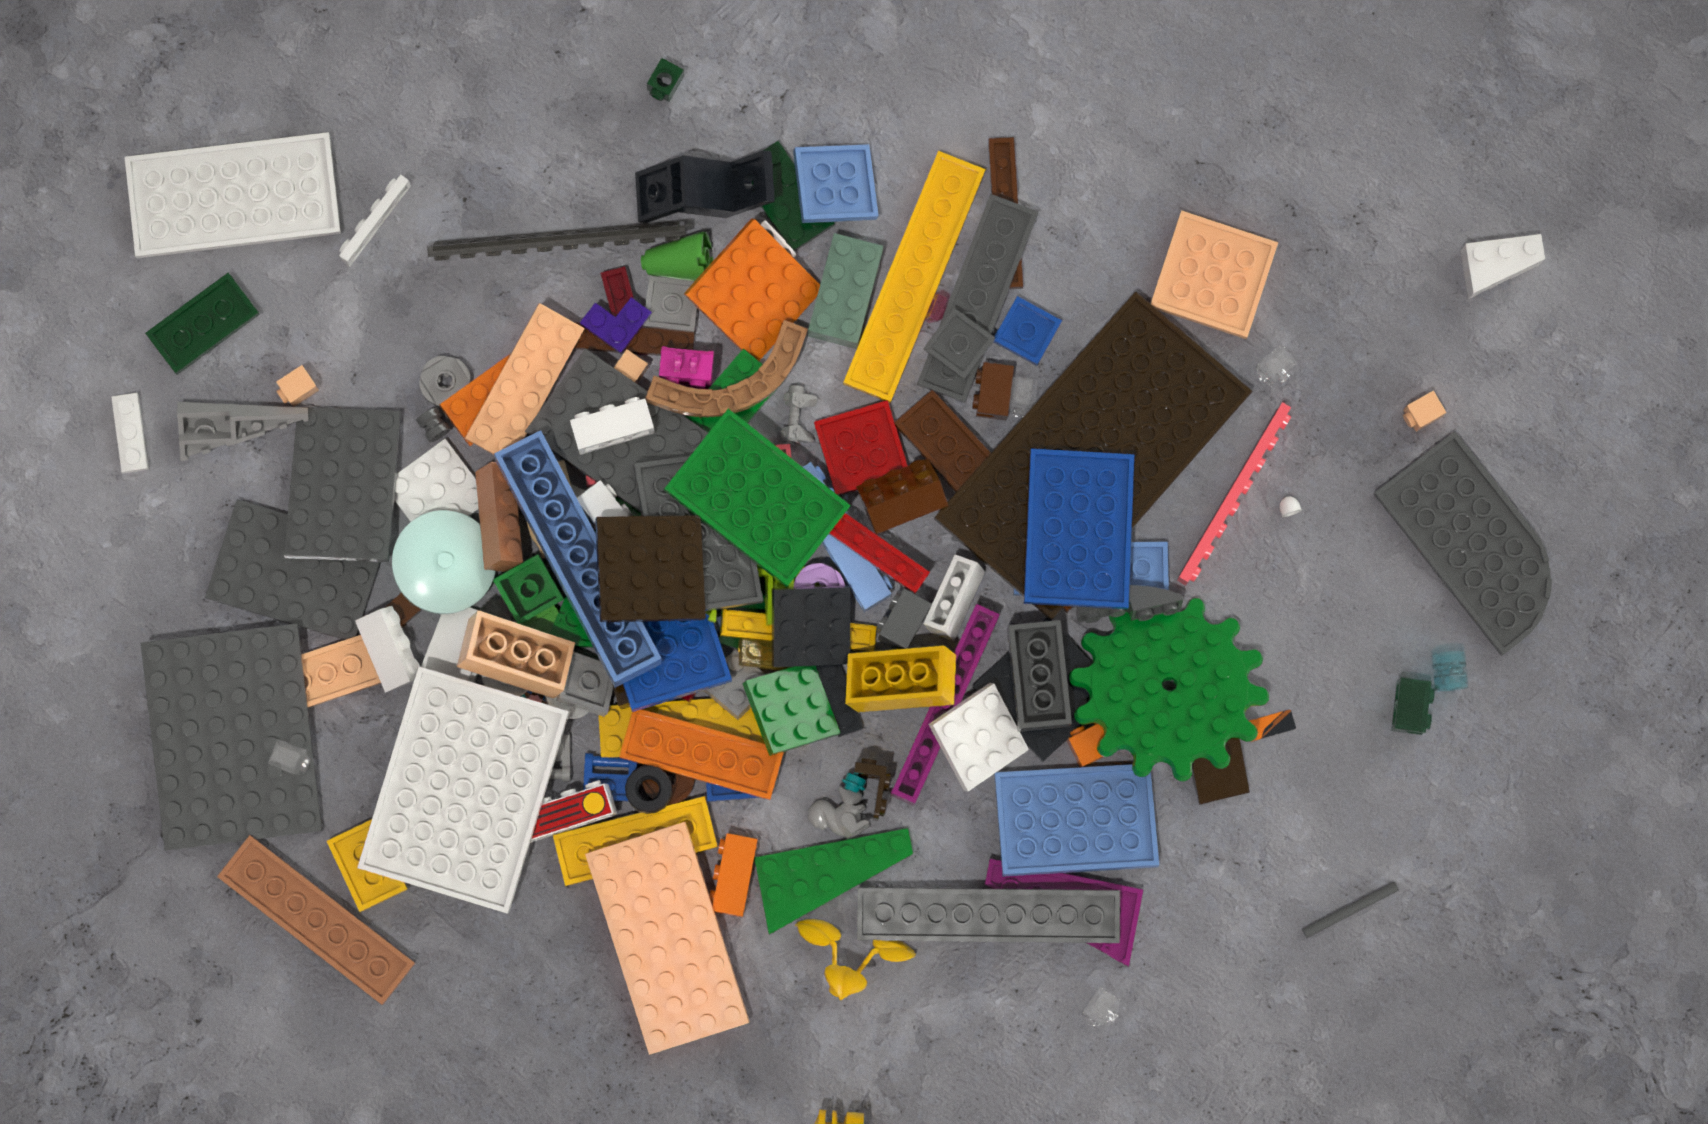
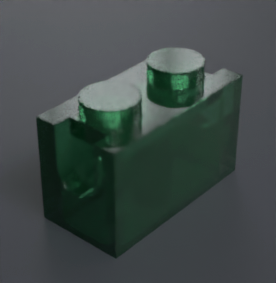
[1391,677,1435,735]

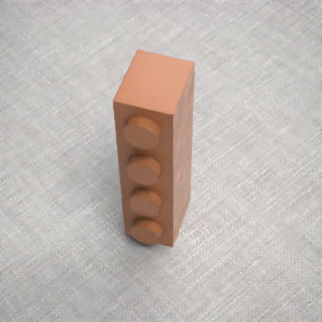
[475,462,523,572]

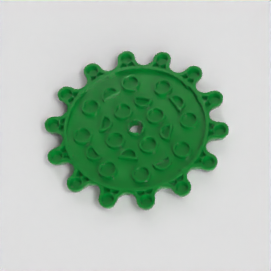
[1069,598,1269,782]

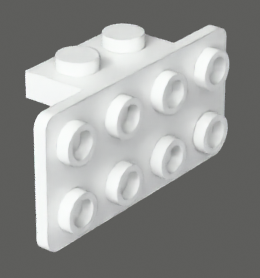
[421,608,478,683]

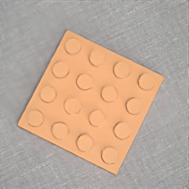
[1150,210,1278,339]

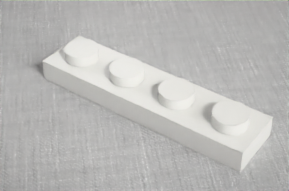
[339,174,411,267]

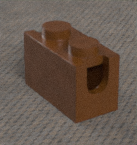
[972,362,1014,421]

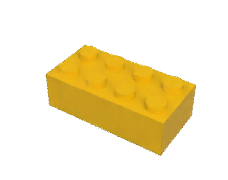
[845,646,956,712]

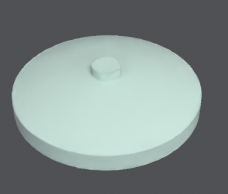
[392,510,495,614]

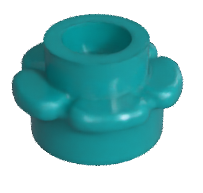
[841,773,866,793]

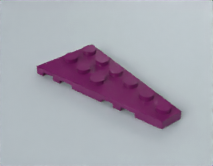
[984,859,1143,967]

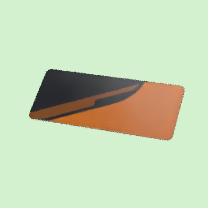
[1249,709,1296,742]

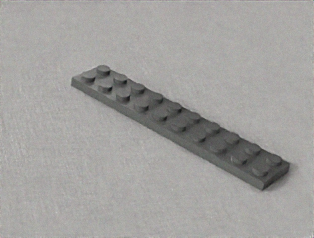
[857,887,1120,943]

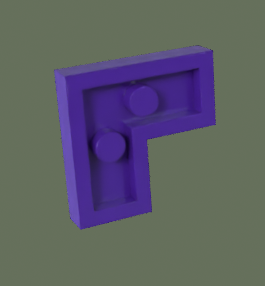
[580,297,652,354]

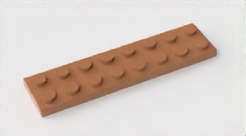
[217,835,416,1005]

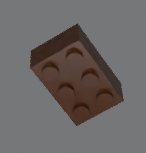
[856,458,949,534]

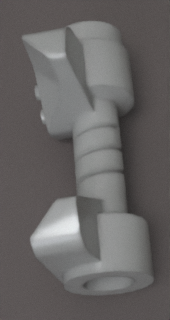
[780,385,818,444]

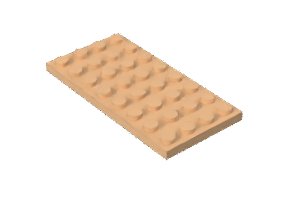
[585,822,750,1055]

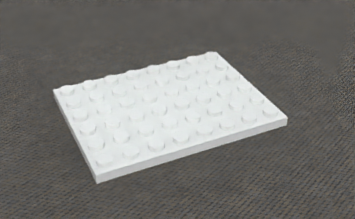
[357,666,570,913]

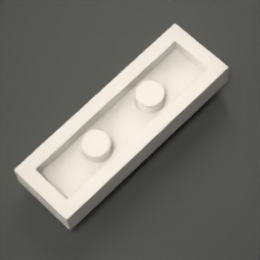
[111,393,149,474]

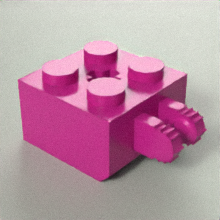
[659,346,714,389]

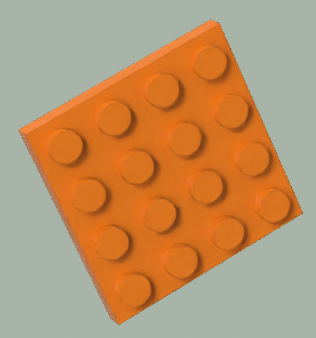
[684,218,820,361]

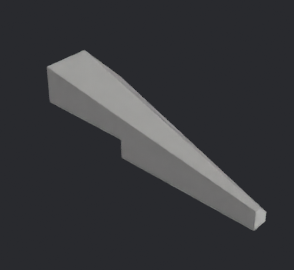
[177,402,308,461]

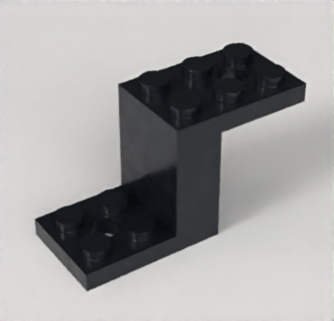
[635,150,775,223]

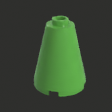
[641,232,713,282]

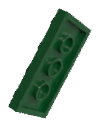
[752,141,835,252]
[145,272,260,375]

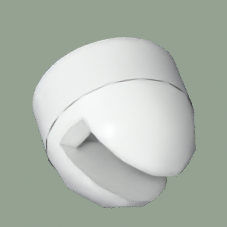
[1279,496,1302,517]

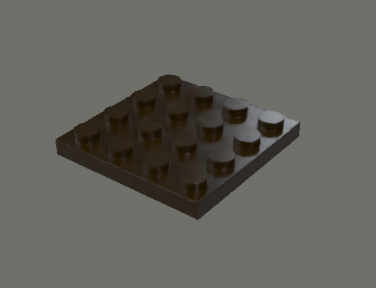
[595,516,706,622]

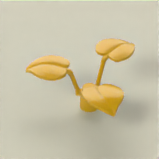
[795,919,916,1000]

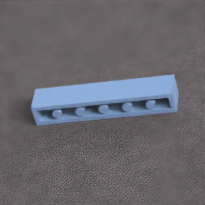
[803,462,893,613]

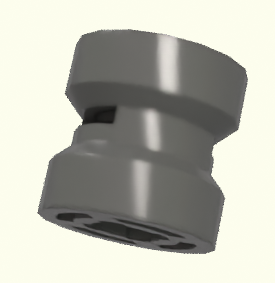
[416,407,451,443]

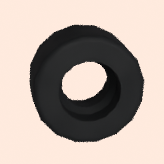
[625,765,673,814]

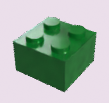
[493,554,564,624]

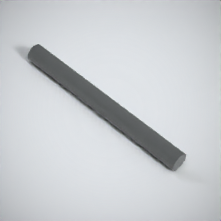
[1302,882,1399,938]

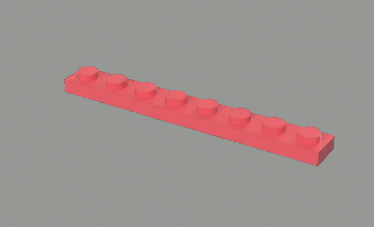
[1177,402,1291,586]

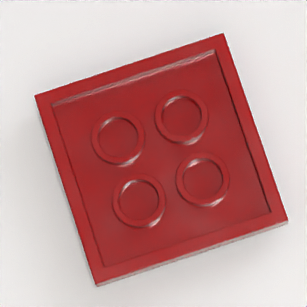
[814,400,908,496]

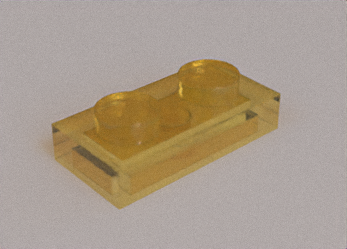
[739,638,790,671]

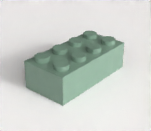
[808,233,884,349]

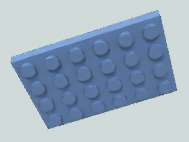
[994,764,1159,877]

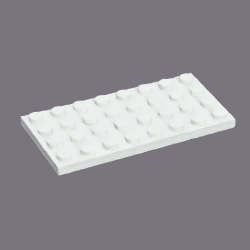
[125,132,341,258]

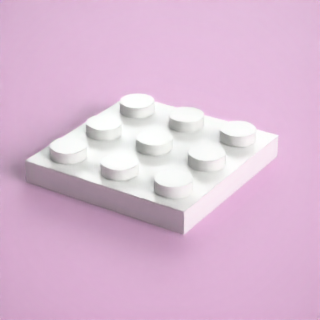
[394,439,479,522]
[928,683,1029,791]

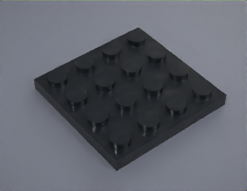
[972,617,1092,762]

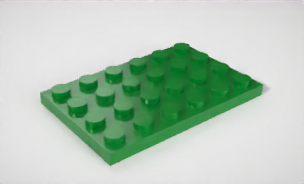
[664,408,851,587]

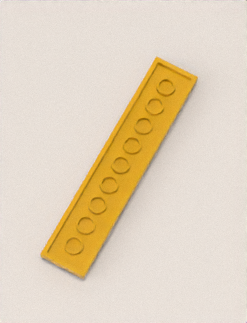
[843,151,986,403]

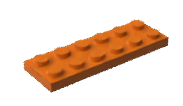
[619,709,784,800]

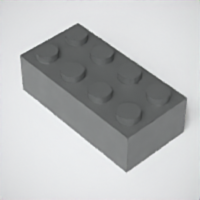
[1007,620,1072,732]

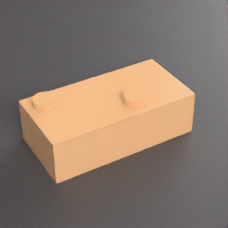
[457,610,575,699]

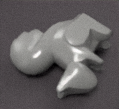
[808,786,870,839]

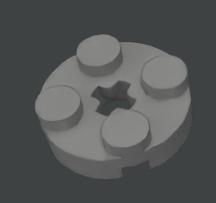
[419,356,471,408]

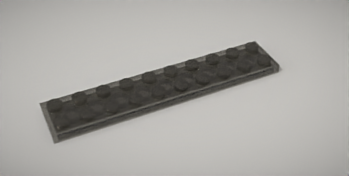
[427,220,686,261]

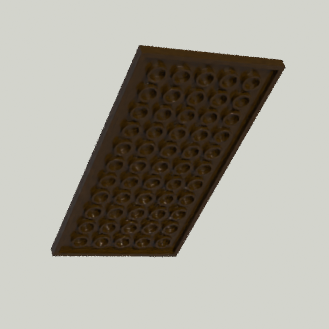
[934,292,1253,621]

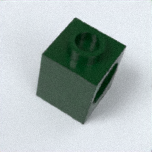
[647,58,684,102]

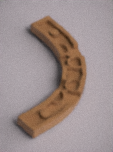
[645,320,808,417]

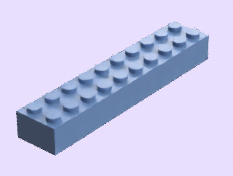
[494,430,662,688]

